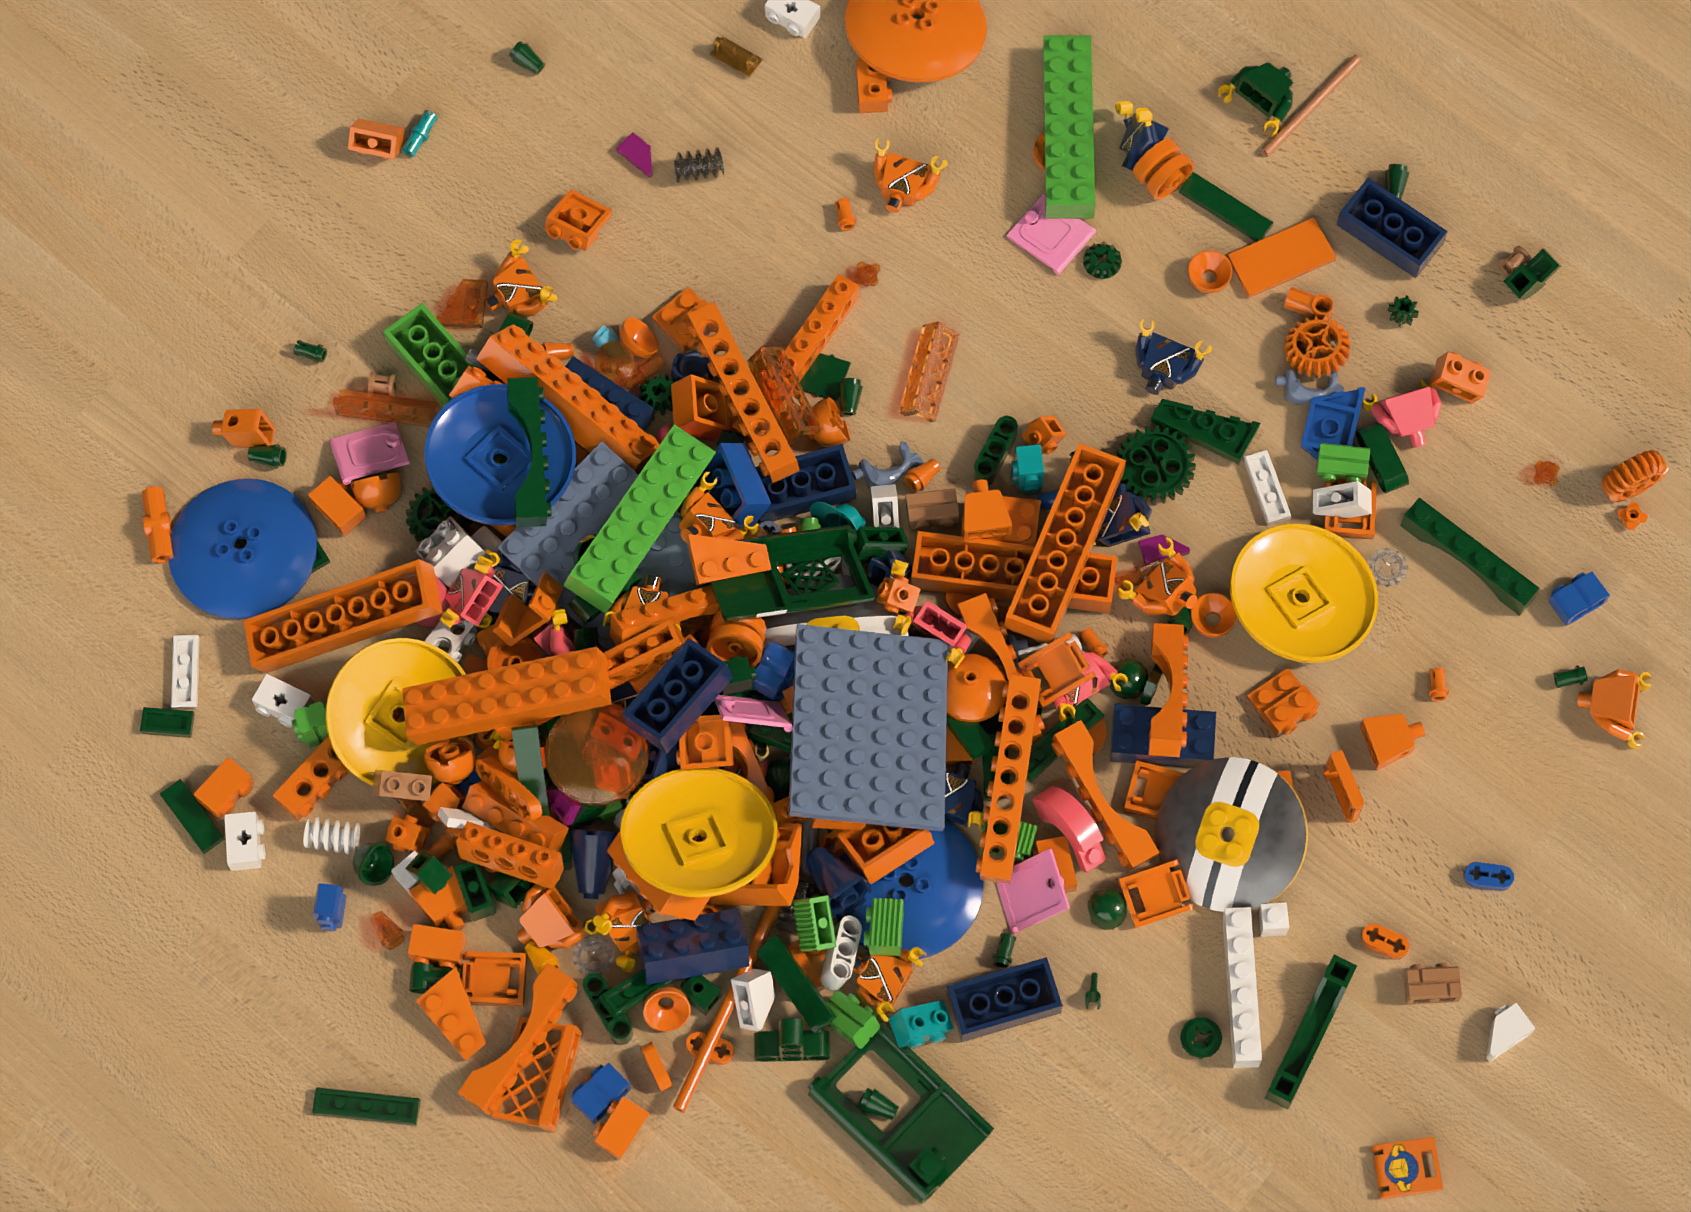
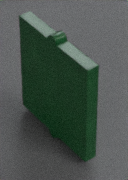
[799,353,851,401]

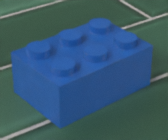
[700,443,771,529]

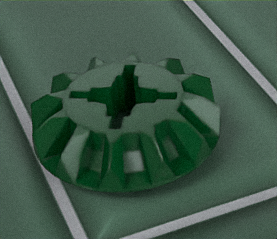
[1083,242,1122,279]
[1180,1017,1222,1059]

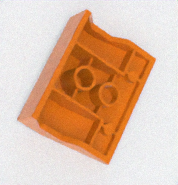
[706,823,802,906]

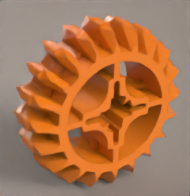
[1284,315,1351,379]
[1601,450,1668,502]

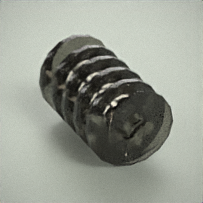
[674,147,725,183]
[775,879,819,936]

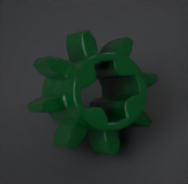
[1388,295,1419,327]

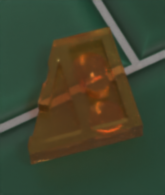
[436,279,488,328]

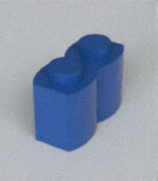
[1549,571,1610,626]
[753,641,795,702]
[313,883,347,931]
[571,1063,632,1125]

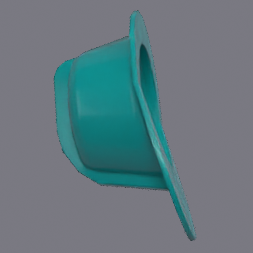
[810,502,866,532]

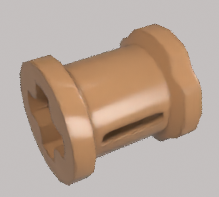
[1499,246,1531,276]
[368,372,397,396]

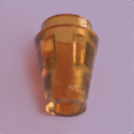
[370,911,405,950]

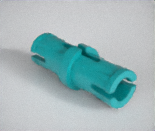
[401,110,438,158]

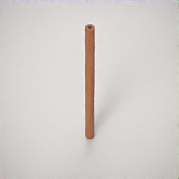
[1261,55,1362,157]

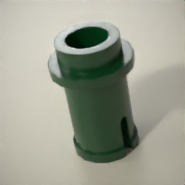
[294,340,327,363]
[1553,665,1588,689]
[992,933,1017,968]

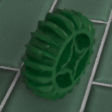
[406,486,473,542]

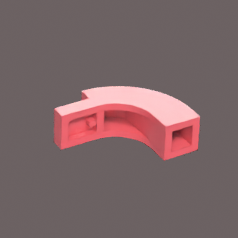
[1032,786,1106,872]

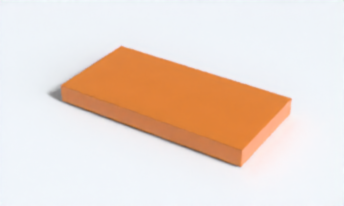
[1227,217,1336,298]

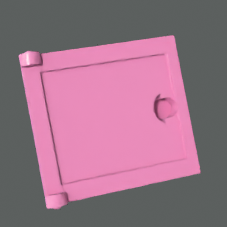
[1007,194,1096,275]
[330,422,409,485]
[714,695,793,732]
[996,849,1070,935]

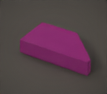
[617,132,652,178]
[1138,534,1190,566]
[547,789,581,825]

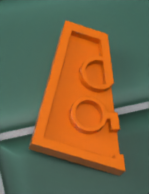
[686,534,771,585]
[416,967,487,1061]

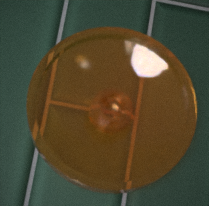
[545,705,649,806]

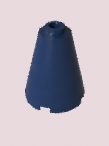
[570,830,618,899]
[806,847,872,918]

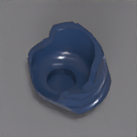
[671,351,714,382]

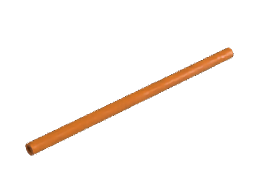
[673,858,802,1113]

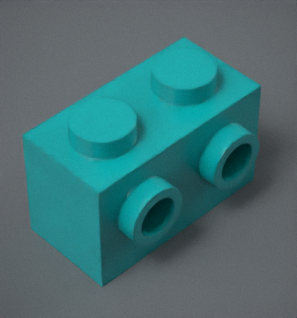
[1011,444,1044,495]
[889,1000,954,1049]

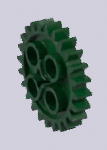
[1116,425,1196,504]

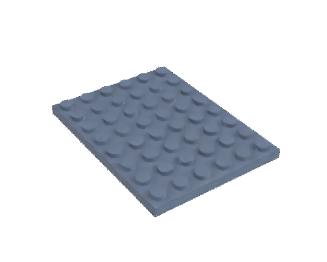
[497,442,712,651]
[788,624,948,831]

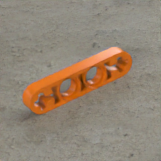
[475,755,542,822]

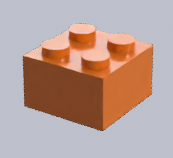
[671,375,731,441]

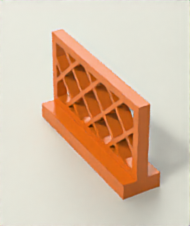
[492,1017,582,1133]

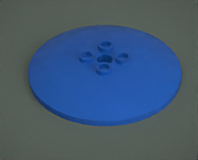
[424,384,576,525]
[168,479,317,620]
[836,820,983,959]

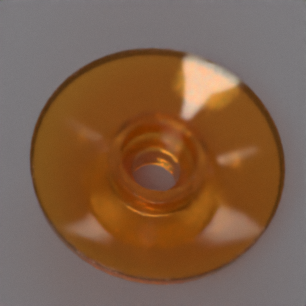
[595,341,634,388]

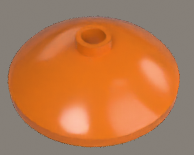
[947,654,1008,722]

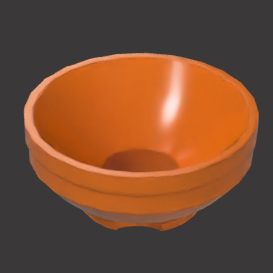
[1188,250,1232,293]
[619,317,659,358]
[1191,593,1237,638]
[643,987,691,1032]

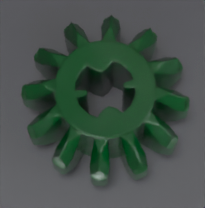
[639,373,676,416]

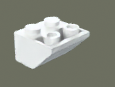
[415,516,485,588]

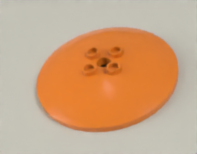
[844,0,987,82]

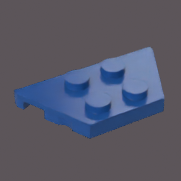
[1300,387,1365,460]

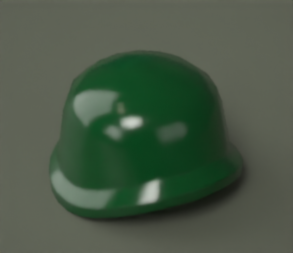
[353,842,394,886]

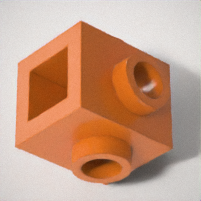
[1021,415,1067,455]
[876,575,921,614]
[385,814,430,853]

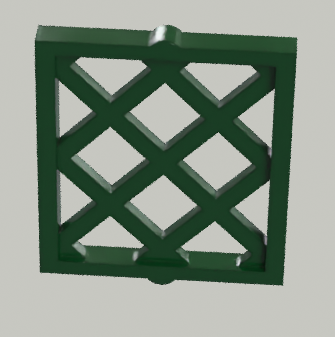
[781,559,840,595]

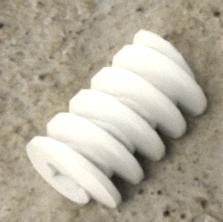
[303,817,360,854]

